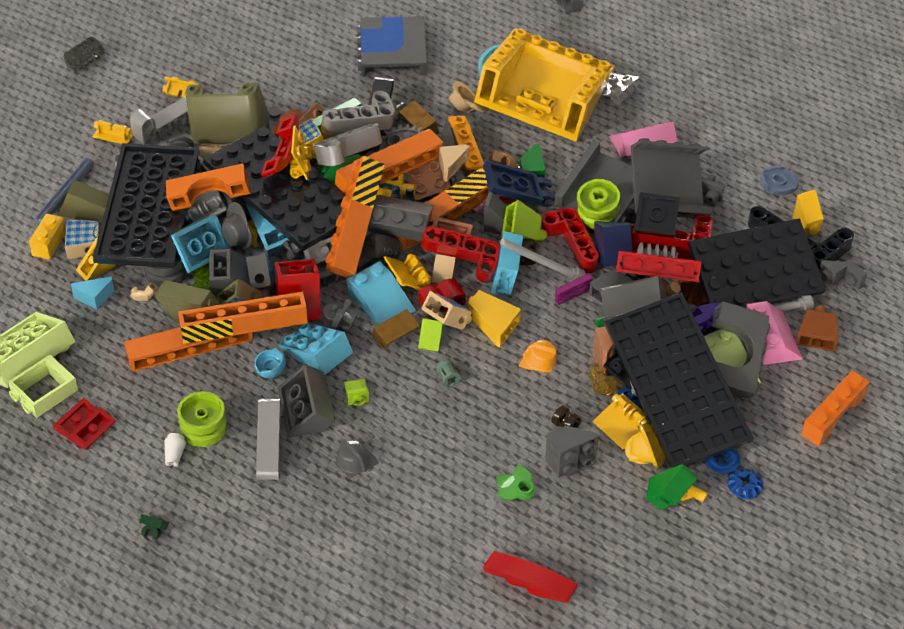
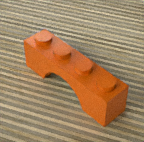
[166,164,250,211]
[801,370,870,446]

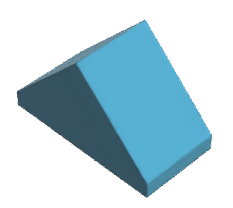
[71,276,114,310]

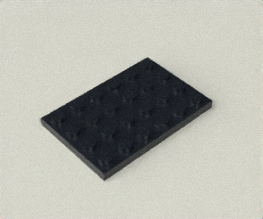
[688,218,826,308]

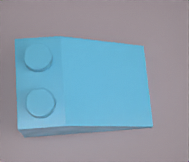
[171,214,231,273]
[347,261,416,325]

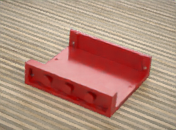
[616,250,701,282]

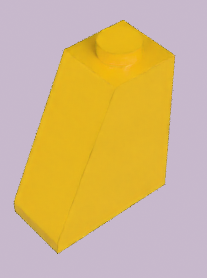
[467,290,521,347]

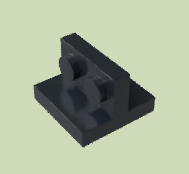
[634,192,680,238]

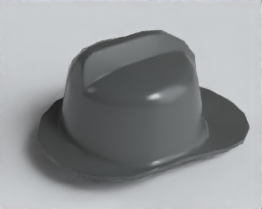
[222,202,252,248]
[334,439,379,478]

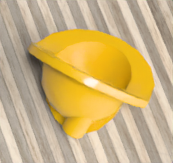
[625,424,665,469]

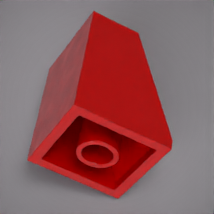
[274,259,321,322]

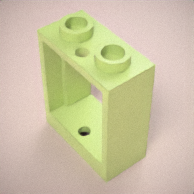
[8,355,78,418]

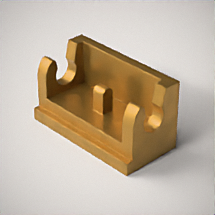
[399,100,439,134]
[372,309,420,350]

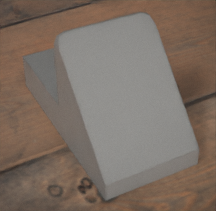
[303,236,332,264]

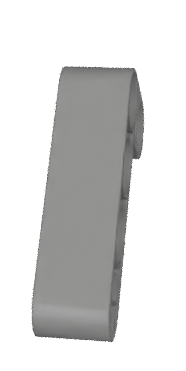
[321,91,395,135]
[130,97,189,145]
[313,123,383,166]
[256,398,283,480]

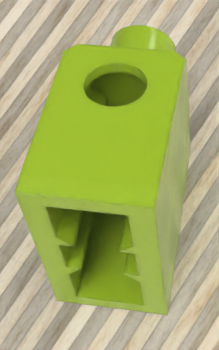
[501,200,547,242]

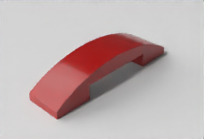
[261,114,299,178]

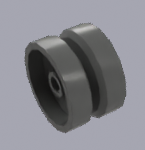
[144,253,188,287]

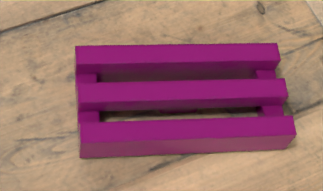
[555,273,593,305]

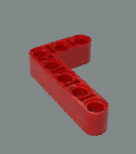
[619,214,713,258]

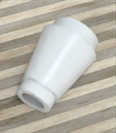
[164,433,186,466]

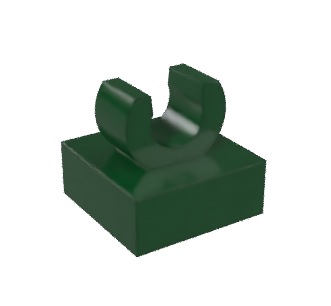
[139,514,169,540]

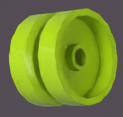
[577,179,620,229]
[177,391,227,447]

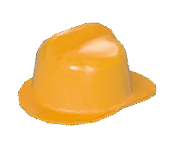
[518,340,557,372]

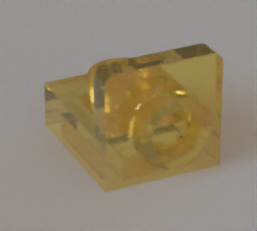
[589,363,617,396]

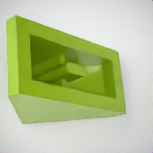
[418,317,446,352]

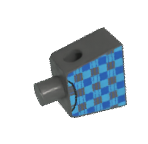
[246,253,277,298]

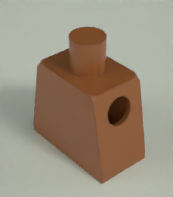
[796,305,839,352]

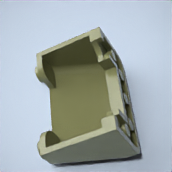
[185,83,270,143]

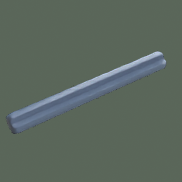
[34,158,94,224]

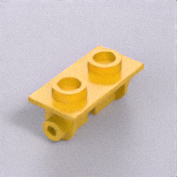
[163,77,199,98]
[93,120,133,144]

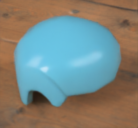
[254,348,286,379]

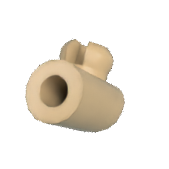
[131,282,158,301]

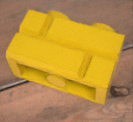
[29,214,66,260]

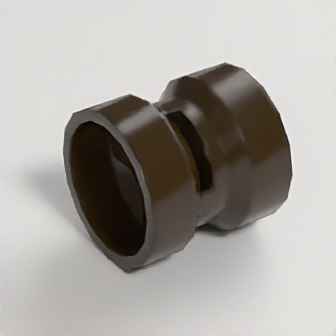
[519,239,537,266]
[551,405,581,428]

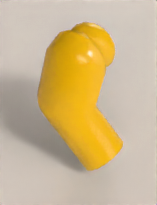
[681,485,708,503]

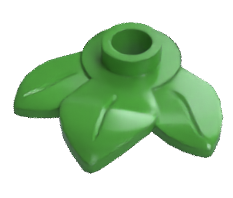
[496,465,536,501]

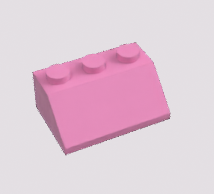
[609,122,678,159]
[746,301,802,365]

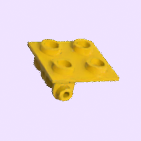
[290,126,312,180]
[384,254,431,291]
[592,393,650,450]

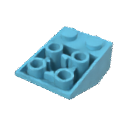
[246,203,289,256]
[278,322,353,375]

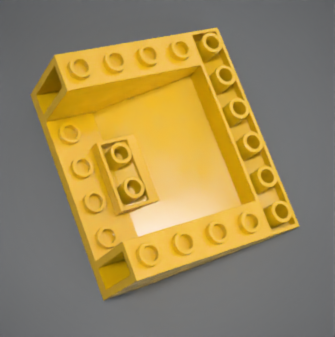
[474,28,615,142]

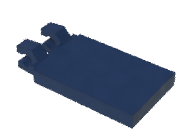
[483,160,555,207]

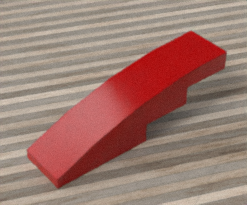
[483,551,578,604]

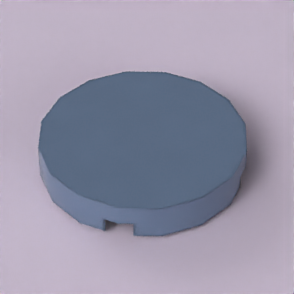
[760,166,799,196]

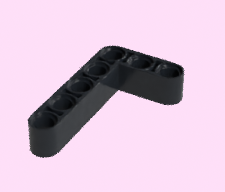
[748,206,854,269]

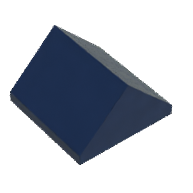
[594,221,633,266]

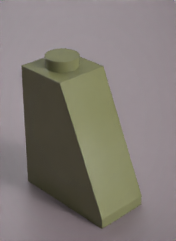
[58,179,109,221]
[154,280,221,324]

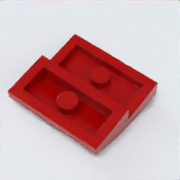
[53,398,116,450]

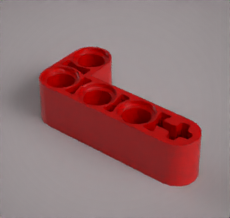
[541,208,599,273]
[421,226,500,283]

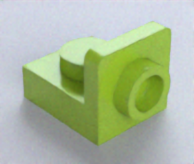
[344,379,369,406]

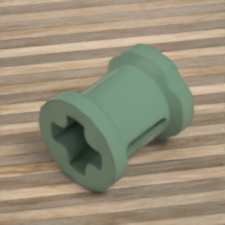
[436,359,461,387]

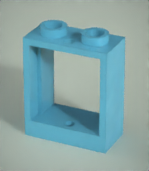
[491,232,523,296]

